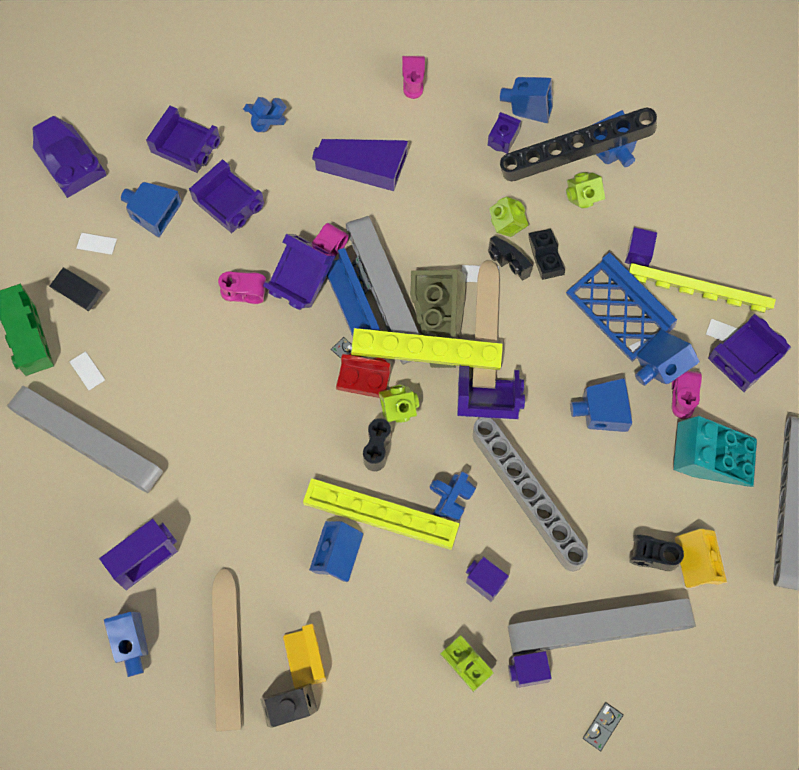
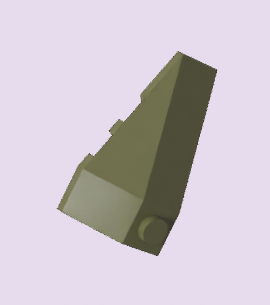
[410,270,466,368]

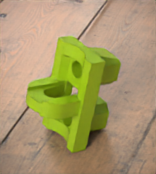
[440,635,494,692]

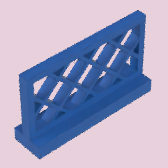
[566,252,677,362]

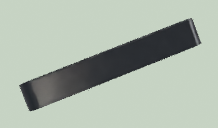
[500,107,657,182]

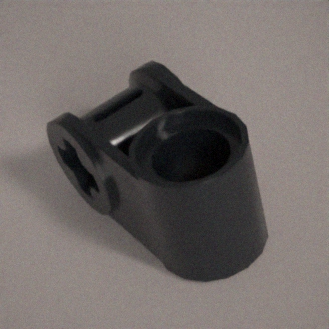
[629,535,684,571]

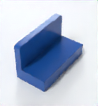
[309,521,363,582]

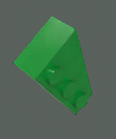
[0,283,54,376]

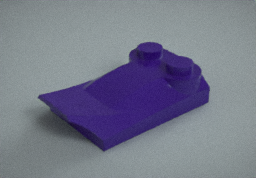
[32,116,107,198]

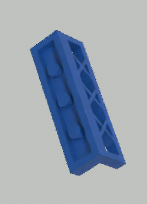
[327,248,380,337]

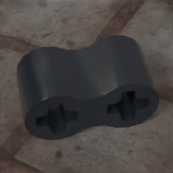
[363,418,391,471]

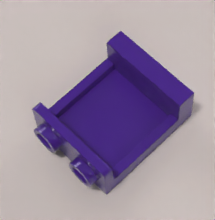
[146,105,220,173]
[189,159,265,234]
[263,234,335,310]
[708,314,791,392]
[457,366,525,419]

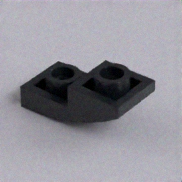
[528,229,565,280]
[488,236,533,281]
[49,267,103,312]

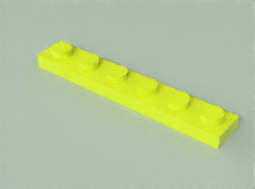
[628,263,776,313]
[351,328,503,370]
[303,478,460,550]

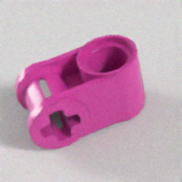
[402,56,425,99]
[311,223,349,257]
[218,271,266,304]
[672,370,702,419]

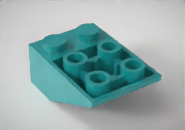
[673,416,757,487]

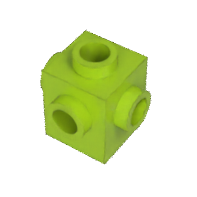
[566,172,605,208]
[489,197,529,237]
[379,384,419,423]

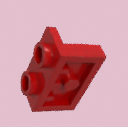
[336,353,391,398]

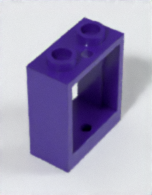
[99,519,178,591]

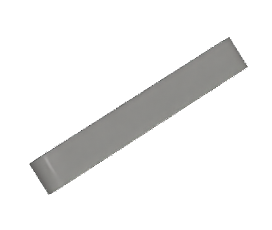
[346,216,419,365]
[7,386,163,493]
[773,416,799,591]
[473,417,588,572]
[508,599,696,654]

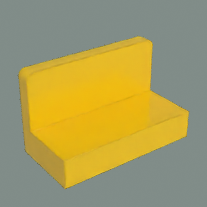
[675,529,727,588]
[283,624,326,688]

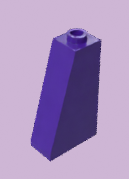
[312,139,408,191]

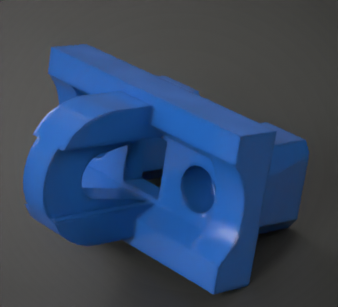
[243,97,287,132]
[430,472,476,521]

